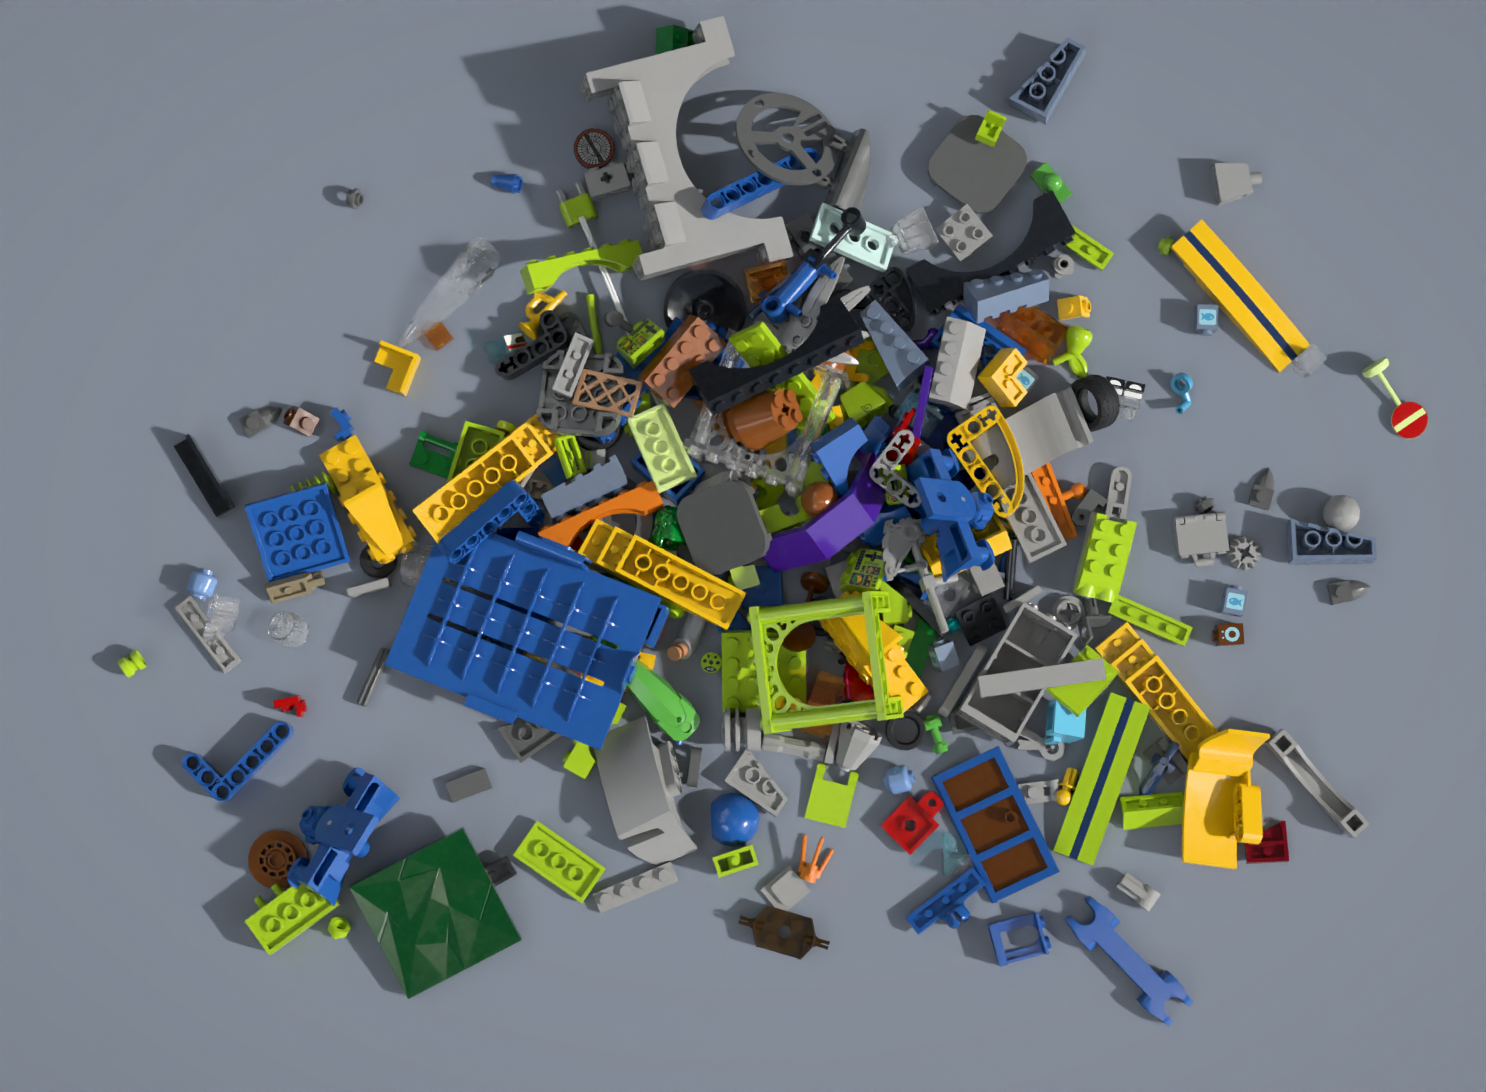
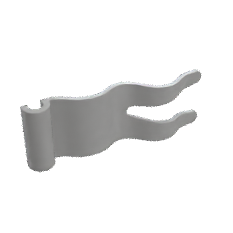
[955,387,1094,497]

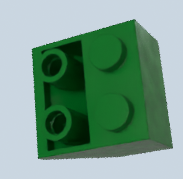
[655,24,695,55]

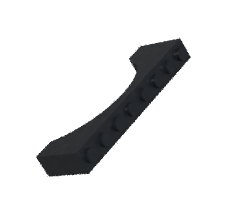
[906,190,1076,315]
[688,297,864,416]

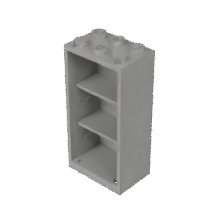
[955,602,1078,746]

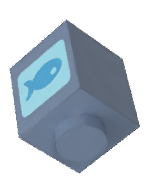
[1194,304,1218,336]
[1220,585,1248,617]
[927,638,960,672]

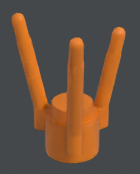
[798,834,834,883]

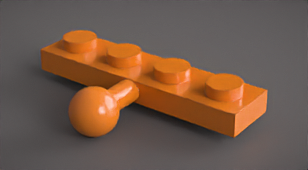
[1031,462,1087,541]

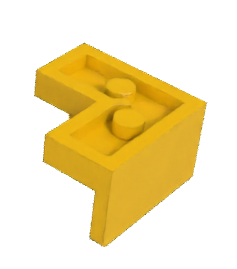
[374,340,421,397]
[977,348,1028,407]

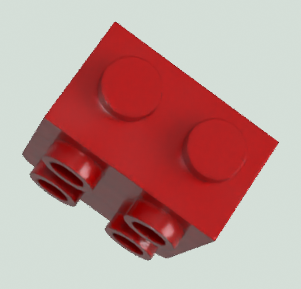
[887,408,921,467]

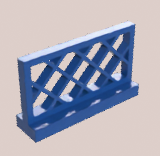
[930,303,1027,377]

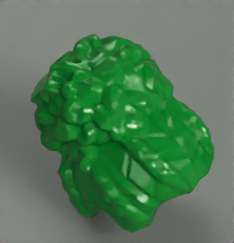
[651,505,687,550]

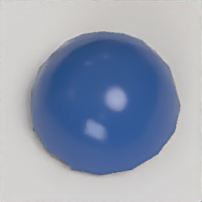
[711,792,760,847]

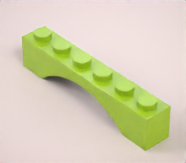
[520,239,643,294]

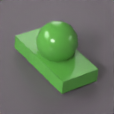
[1030,162,1072,204]

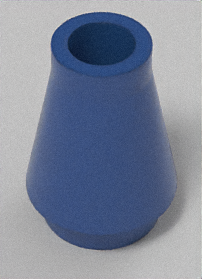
[491,174,523,194]

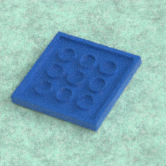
[245,482,351,582]

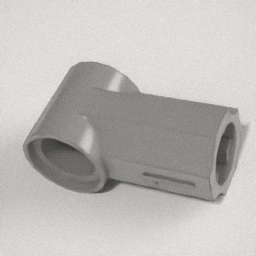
[1116,872,1161,912]

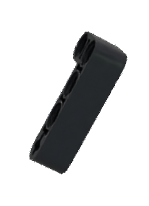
[495,310,572,380]

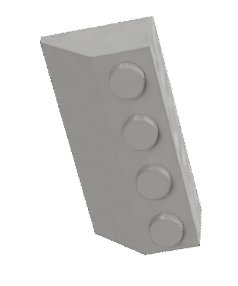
[927,316,986,410]

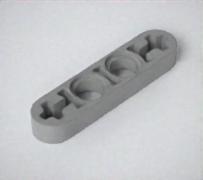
[937,643,988,718]

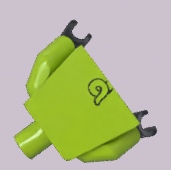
[839,380,902,428]

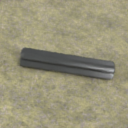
[357,647,390,707]

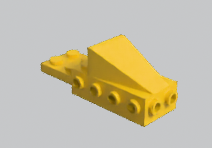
[319,435,417,564]
[819,590,929,713]

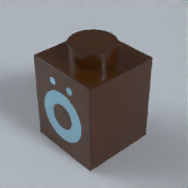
[1212,623,1244,647]

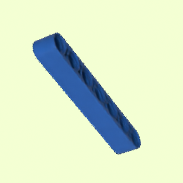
[701,147,819,220]

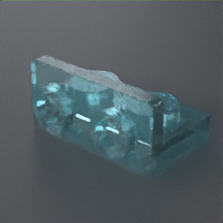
[893,392,944,440]

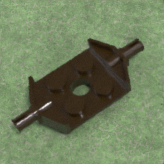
[738,905,830,960]

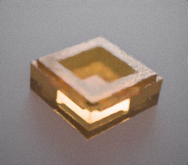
[425,322,454,351]

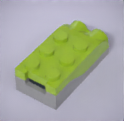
[1071,511,1137,603]

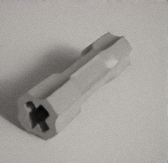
[761,733,827,762]

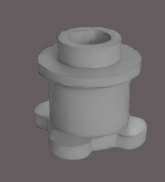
[1050,254,1074,279]

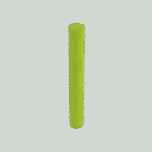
[586,294,603,354]

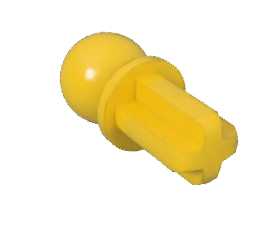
[1057,767,1079,806]

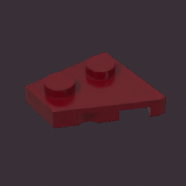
[1244,821,1289,864]

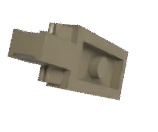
[265,571,325,604]

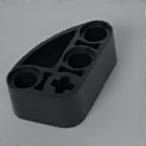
[868,267,915,333]

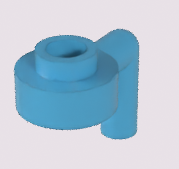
[1170,372,1193,414]

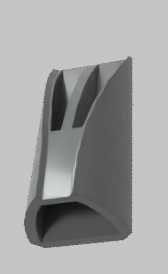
[813,128,870,211]

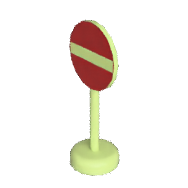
[1361,357,1428,438]

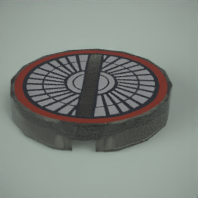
[574,128,614,169]

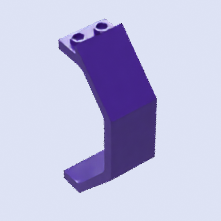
[763,449,885,573]

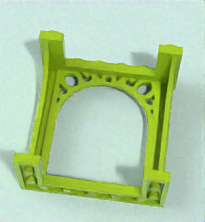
[747,591,904,734]

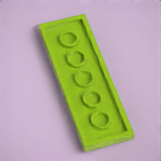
[729,321,836,433]

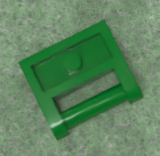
[409,430,458,479]

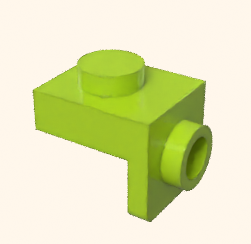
[975,110,1007,147]

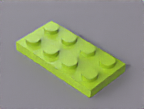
[513,820,606,903]

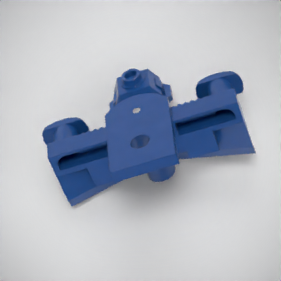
[906,448,995,582]
[287,767,400,906]

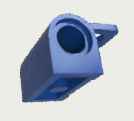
[859,415,894,457]

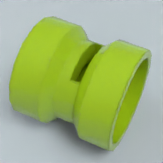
[118,649,147,678]

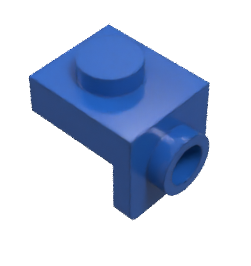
[330,407,354,442]

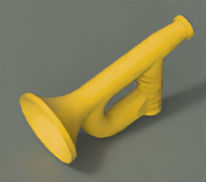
[518,289,567,340]

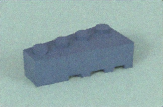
[859,300,931,393]

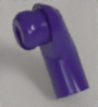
[912,328,940,350]

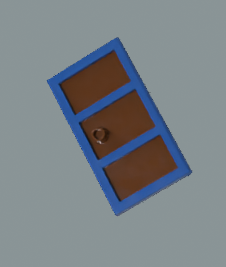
[931,746,1060,903]

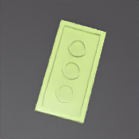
[627,403,697,493]

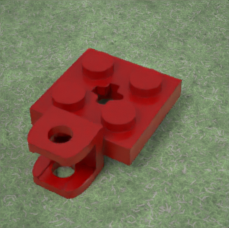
[880,791,943,855]

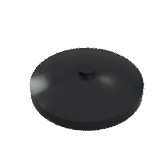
[663,268,746,346]

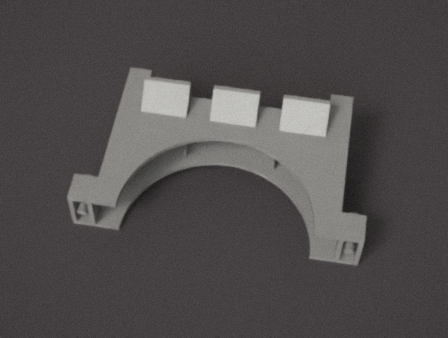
[580,16,794,281]

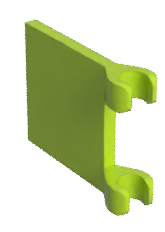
[804,763,858,828]

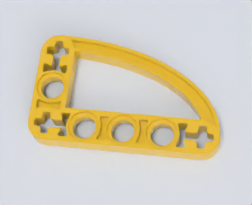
[947,406,1024,518]

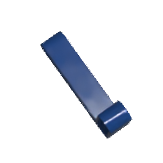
[438,480,545,563]
[182,722,293,801]

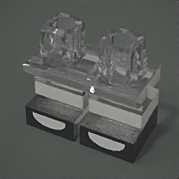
[1106,376,1146,421]

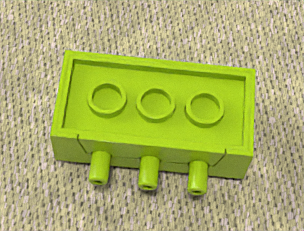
[245,883,341,955]

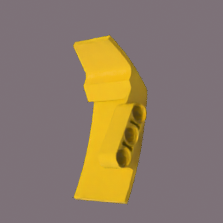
[1182,729,1270,869]

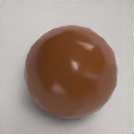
[801,481,838,518]

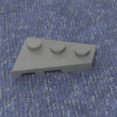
[724,749,788,818]

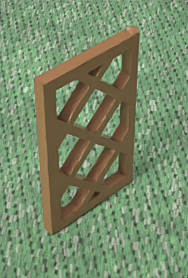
[572,369,643,418]

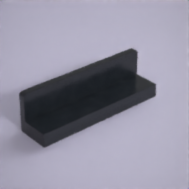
[174,434,235,518]

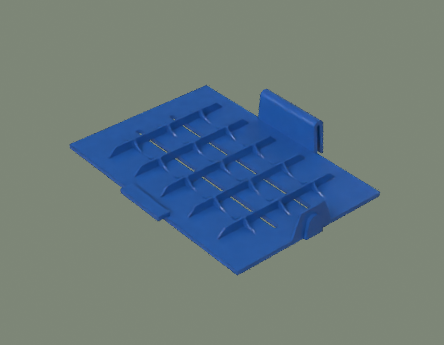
[385,531,662,750]

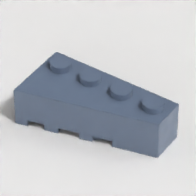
[1009,38,1086,125]
[964,269,1049,324]
[541,454,629,523]
[1286,519,1377,565]

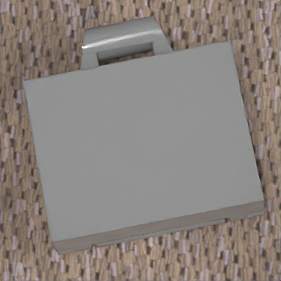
[1172,512,1229,567]

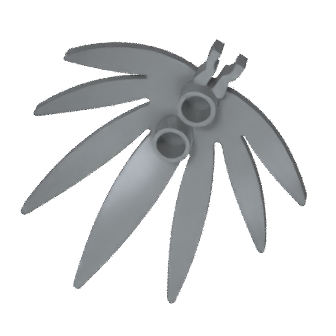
[753,256,871,365]

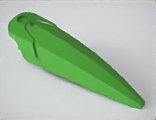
[591,635,700,741]

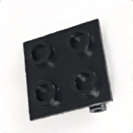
[954,593,1007,646]

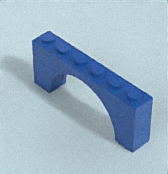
[809,417,913,549]

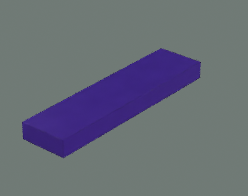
[912,365,934,439]

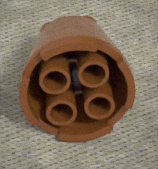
[727,388,803,451]

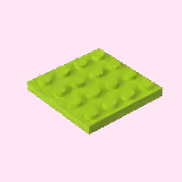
[721,630,806,712]

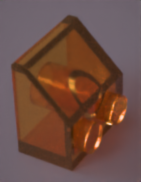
[743,259,788,303]

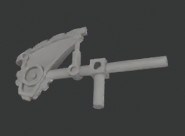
[882,517,958,633]

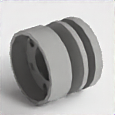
[722,708,761,752]

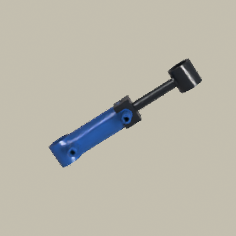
[761,207,866,324]

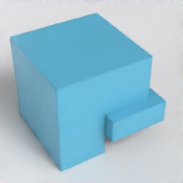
[1044,700,1087,745]

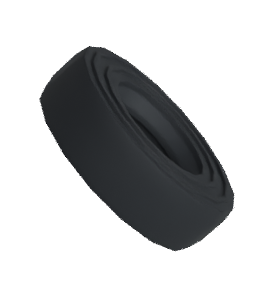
[359,545,397,579]

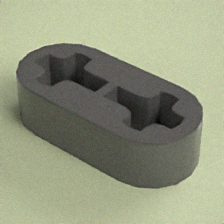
[687,747,702,788]

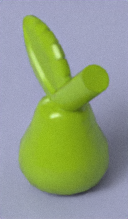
[1052,325,1093,378]

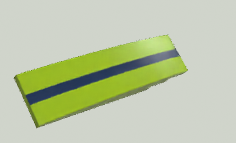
[1053,692,1151,866]

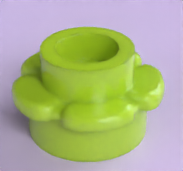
[1158,236,1175,256]

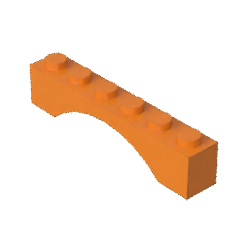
[538,481,664,548]

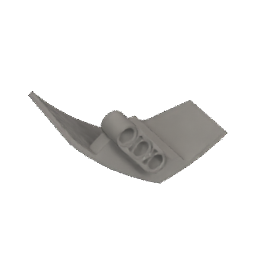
[594,716,698,866]

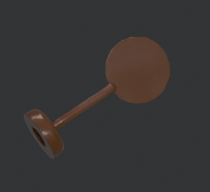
[778,572,829,652]

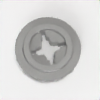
[1228,537,1262,570]
[1052,596,1085,628]

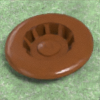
[248,830,307,889]

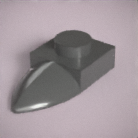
[239,407,282,438]
[1248,468,1274,511]
[1327,580,1370,605]

